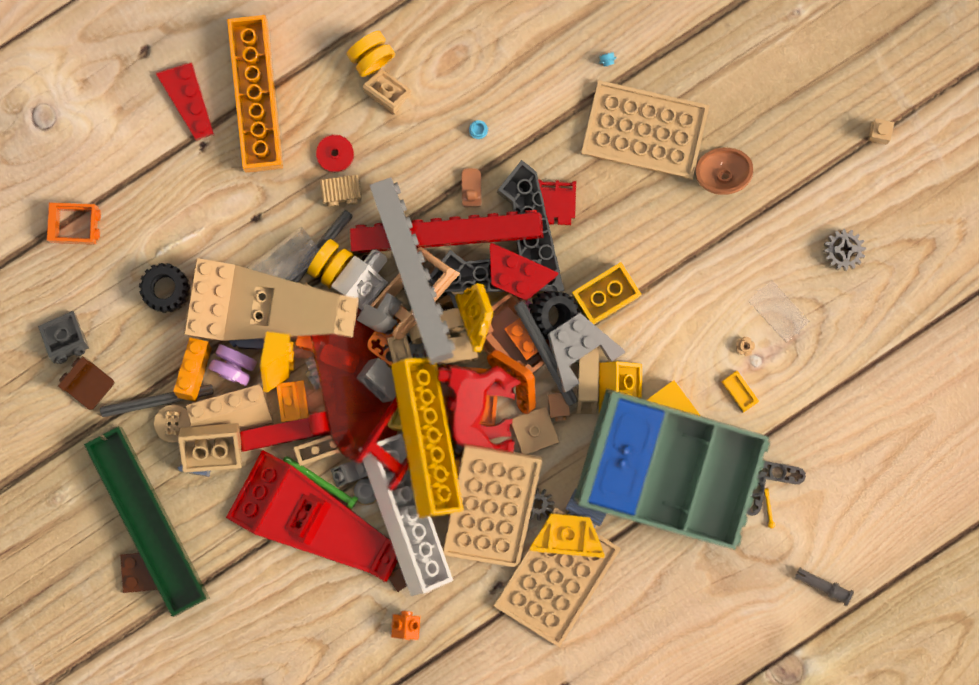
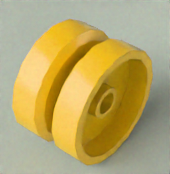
[346,31,396,77]
[307,239,353,289]

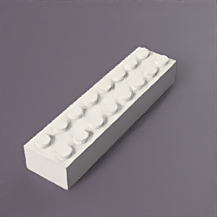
[359,434,453,596]

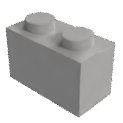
[356,358,396,403]

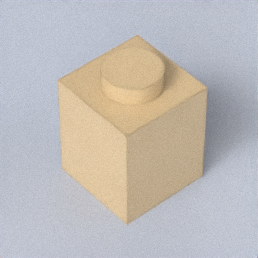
[868,118,894,145]

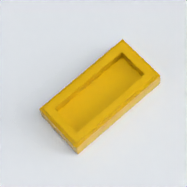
[721,371,759,413]

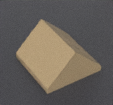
[363,69,412,115]

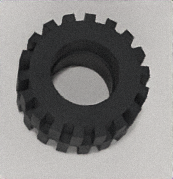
[139,263,190,313]
[528,291,580,339]

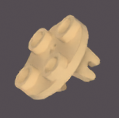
[154,405,192,443]

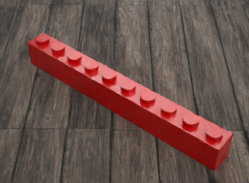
[350,210,543,254]

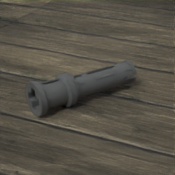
[795,567,854,607]

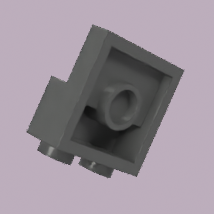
[38,311,89,364]

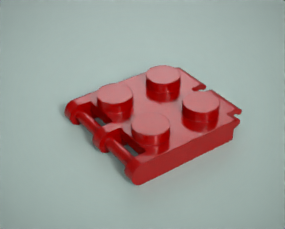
[538,179,576,225]

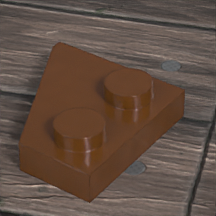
[120,553,158,593]

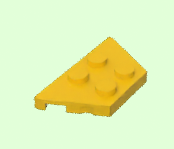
[455,284,493,352]
[530,513,605,558]

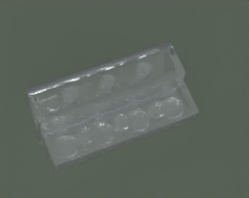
[247,226,320,301]

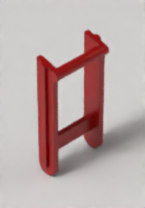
[355,396,409,491]

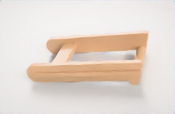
[371,247,460,340]

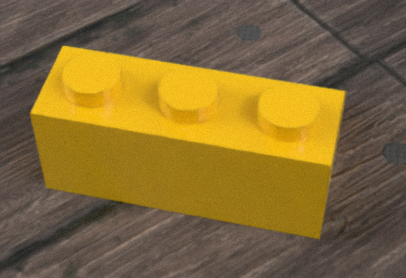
[260,332,295,392]
[599,361,642,413]

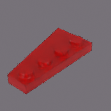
[156,62,214,140]

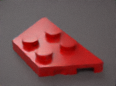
[490,243,558,301]

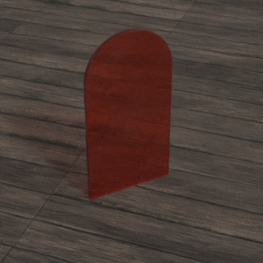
[310,315,397,463]

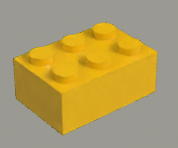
[571,262,642,325]

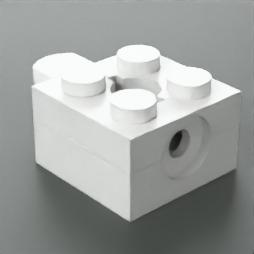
[331,250,388,311]

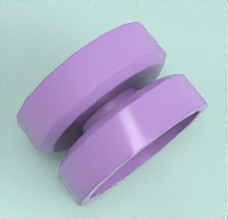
[208,344,258,386]

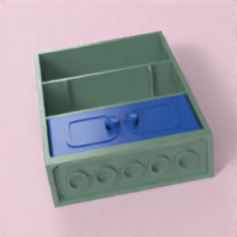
[574,389,770,550]

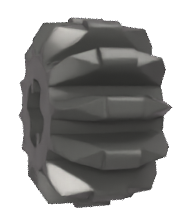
[530,488,554,521]

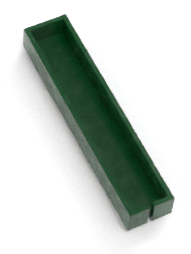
[84,426,210,617]

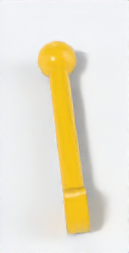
[764,488,775,528]

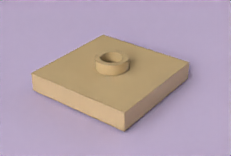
[512,407,559,455]

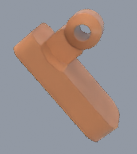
[462,168,481,207]

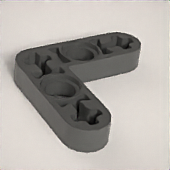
[746,461,806,516]

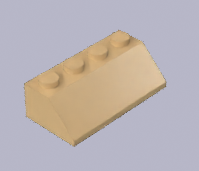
[186,384,273,432]

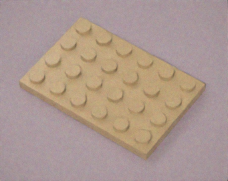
[581,80,709,180]
[443,444,542,568]
[494,507,621,648]

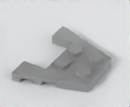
[547,313,625,393]

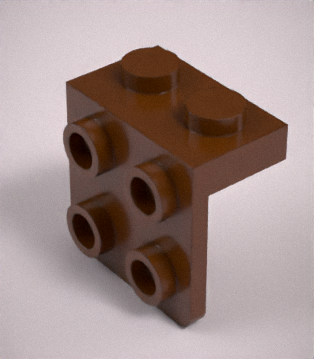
[58,356,115,410]

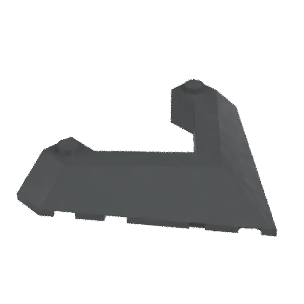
[428,160,565,292]

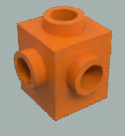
[391,611,420,640]

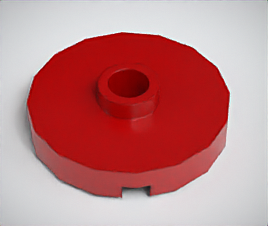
[316,135,354,173]

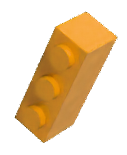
[173,338,212,402]

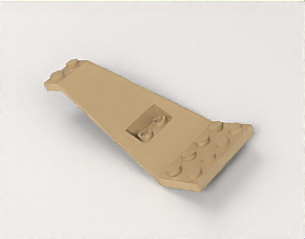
[184,258,359,341]

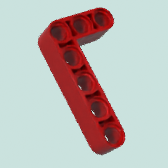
[240,412,332,452]

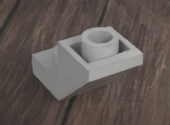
[330,460,368,487]

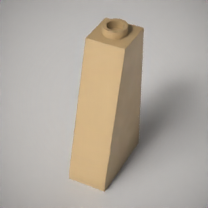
[577,346,599,414]

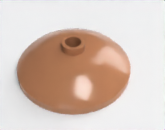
[696,147,753,195]

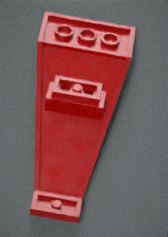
[226,450,398,582]

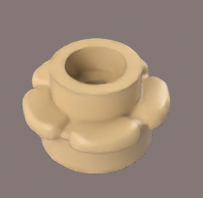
[736,337,755,356]

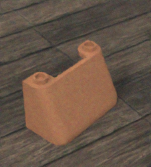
[482,294,551,374]

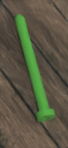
[283,456,358,510]

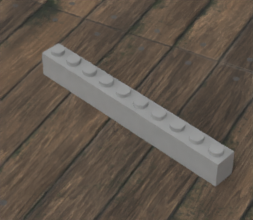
[370,177,456,365]

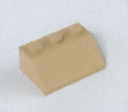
[178,423,242,473]

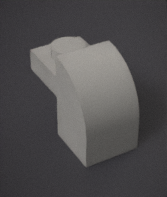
[357,293,402,332]

